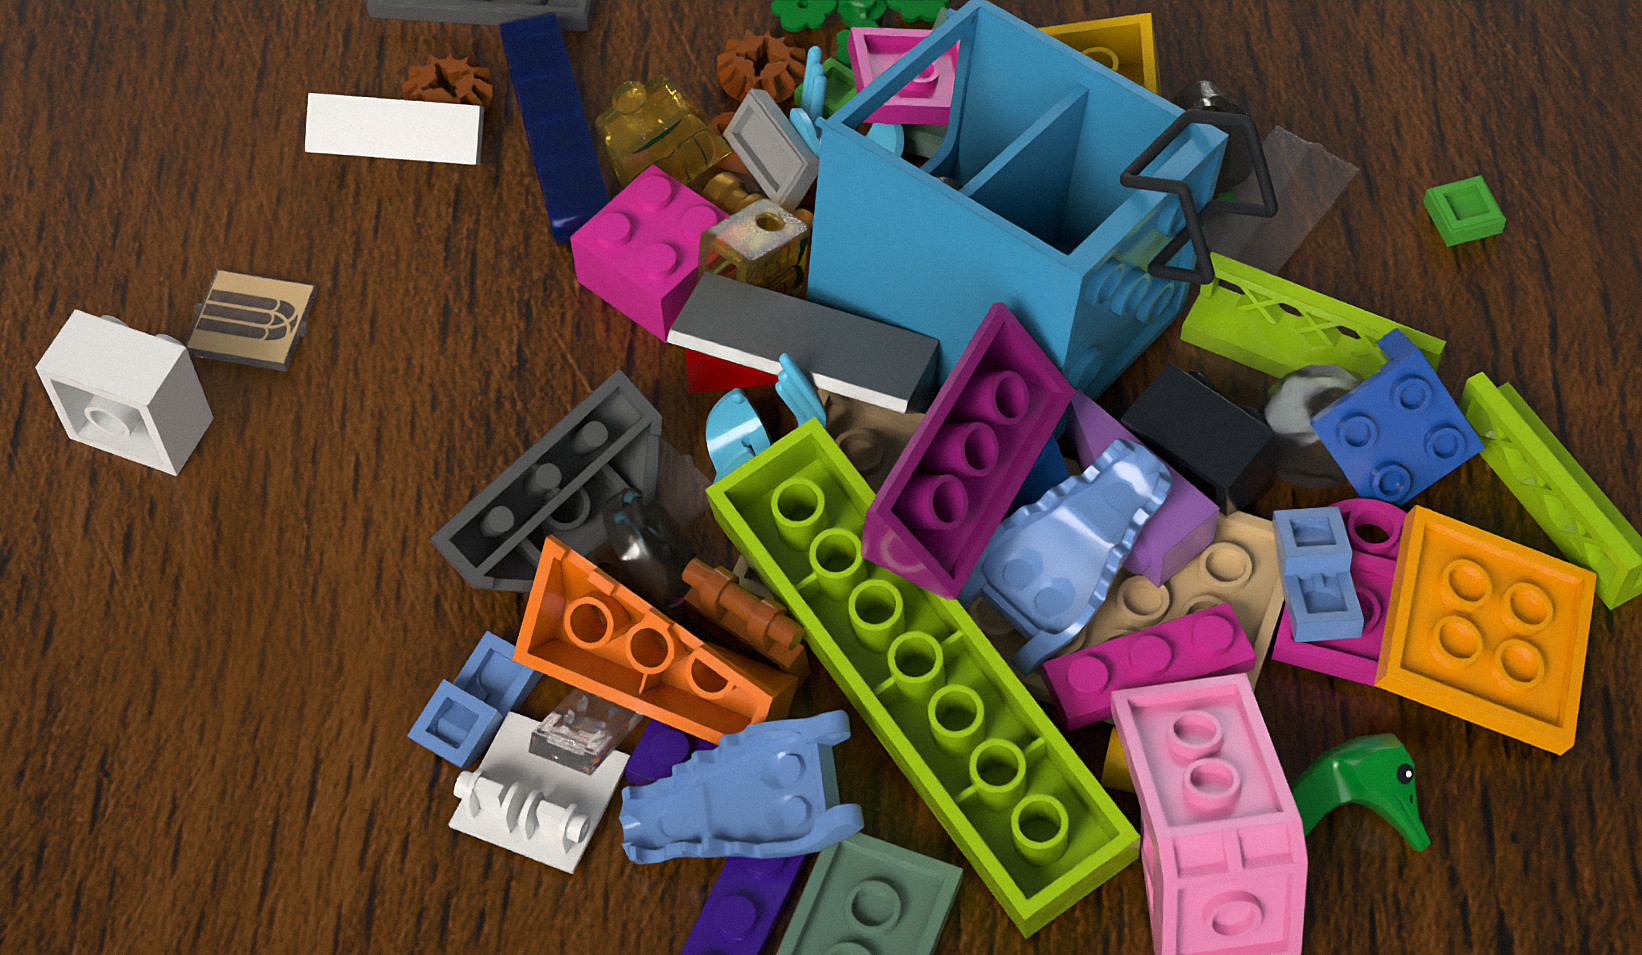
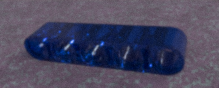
[499,11,609,247]

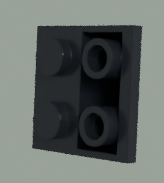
[1121,362,1275,516]

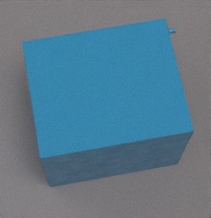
[806,0,1229,441]

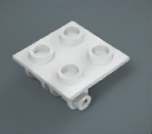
[449,711,631,874]

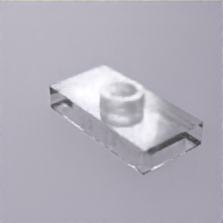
[528,687,645,776]

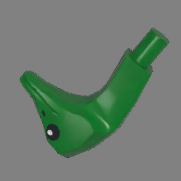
[1290,732,1431,852]

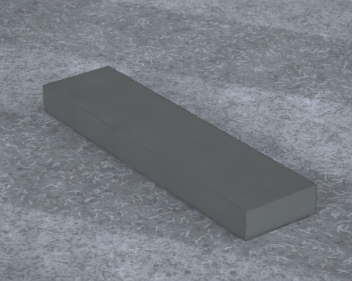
[366,0,595,32]

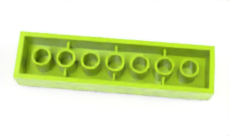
[705,416,1141,939]

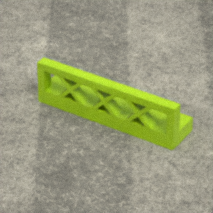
[1180,251,1446,401]
[1458,371,1642,610]

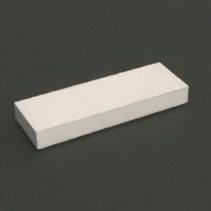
[305,93,484,165]

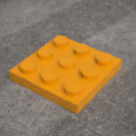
[1374,505,1597,755]

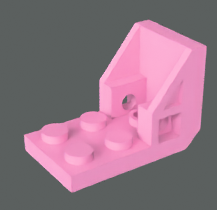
[1111,673,1308,955]

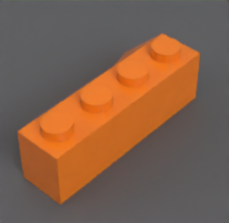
[512,535,799,746]

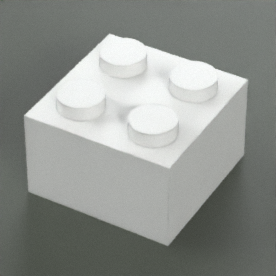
[35,309,214,476]

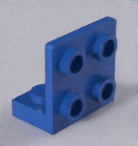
[1310,328,1485,507]

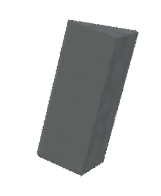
[666,271,940,414]

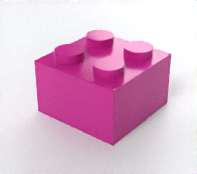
[570,164,746,343]

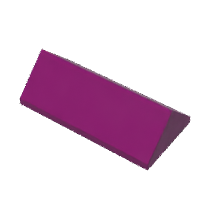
[860,302,1076,600]

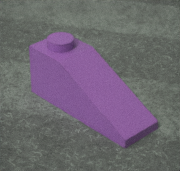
[1065,388,1220,588]

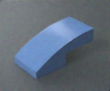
[1273,506,1364,642]
[407,631,544,770]

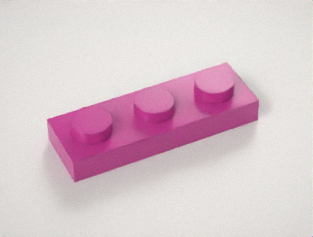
[1041,602,1257,732]

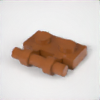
[682,558,811,693]

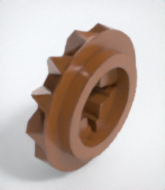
[717,27,807,103]
[401,50,494,113]

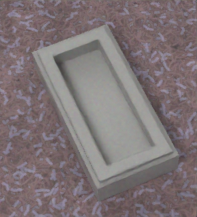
[722,88,819,212]

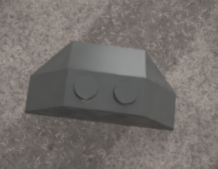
[429,368,662,594]

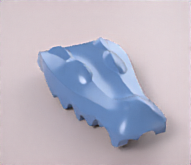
[956,438,1172,676]
[619,710,865,864]

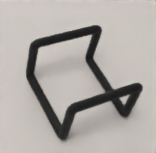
[1119,110,1278,285]

